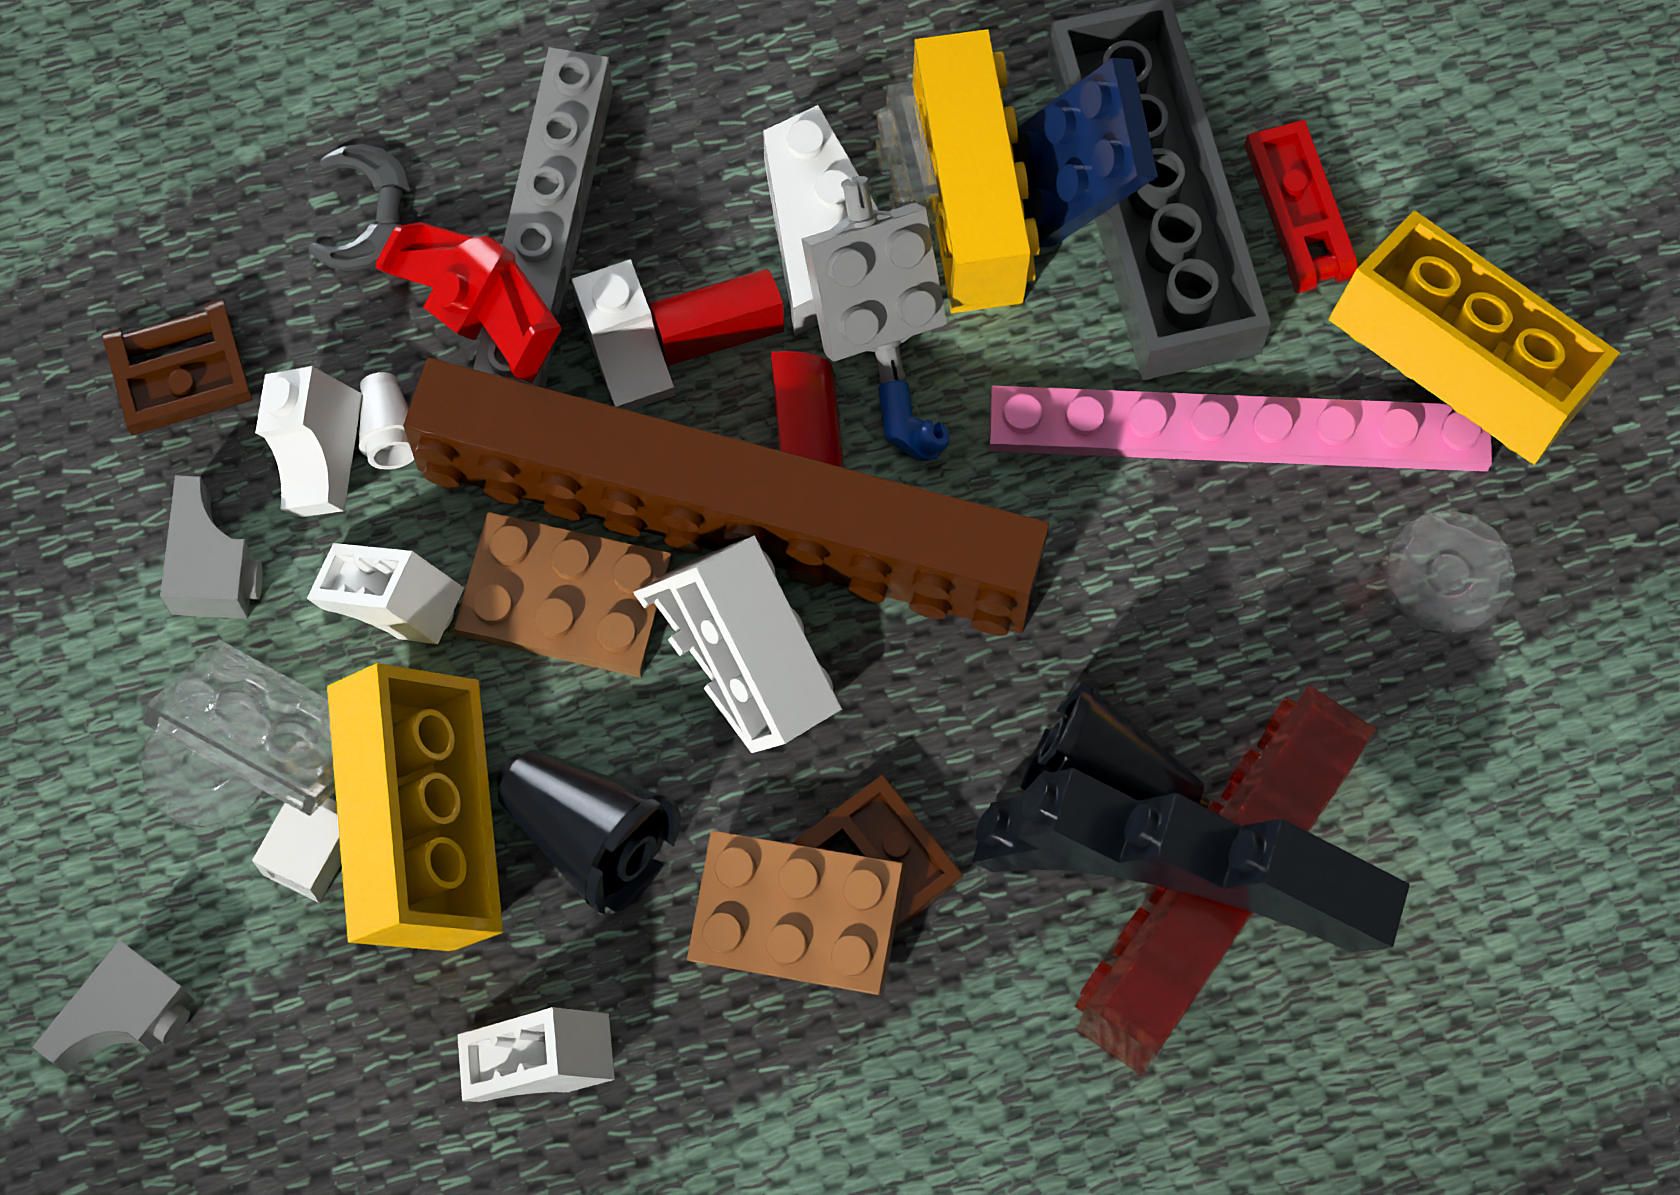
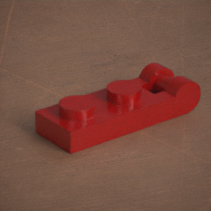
[1244,120,1358,294]

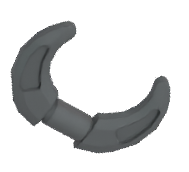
[309,144,410,271]

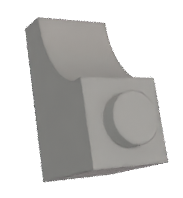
[160,475,263,619]
[32,940,193,1074]

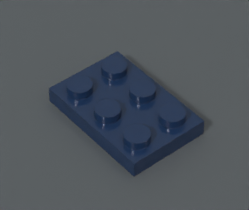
[1012,58,1158,247]

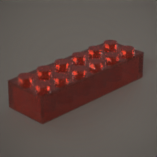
[1075,685,1376,1076]

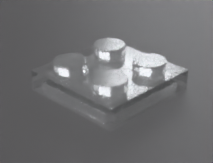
[876,81,939,244]

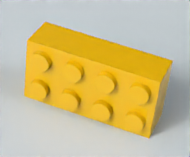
[912,29,1039,313]
[1328,210,1620,465]
[327,663,503,951]

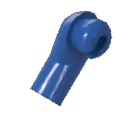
[878,380,950,461]

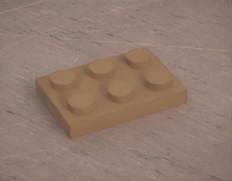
[454,512,672,678]
[687,830,907,996]

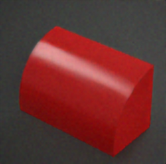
[648,269,784,366]
[771,351,845,468]

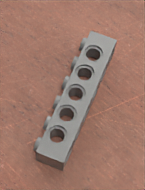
[473,47,613,388]

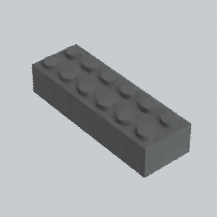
[1048,0,1272,381]

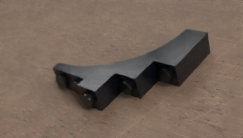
[972,768,1410,953]

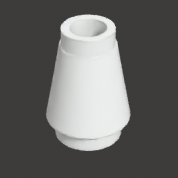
[359,372,414,469]

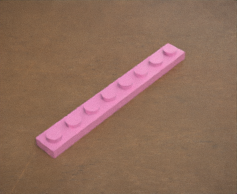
[989,386,1492,472]

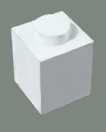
[252,792,342,903]

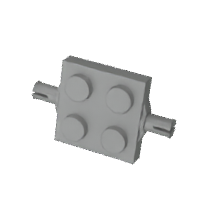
[801,176,947,383]

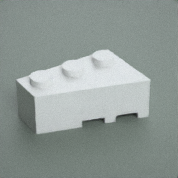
[763,105,878,336]
[633,535,842,753]

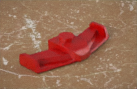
[376,222,562,383]

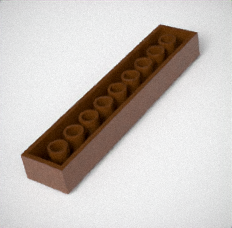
[403,357,1049,636]

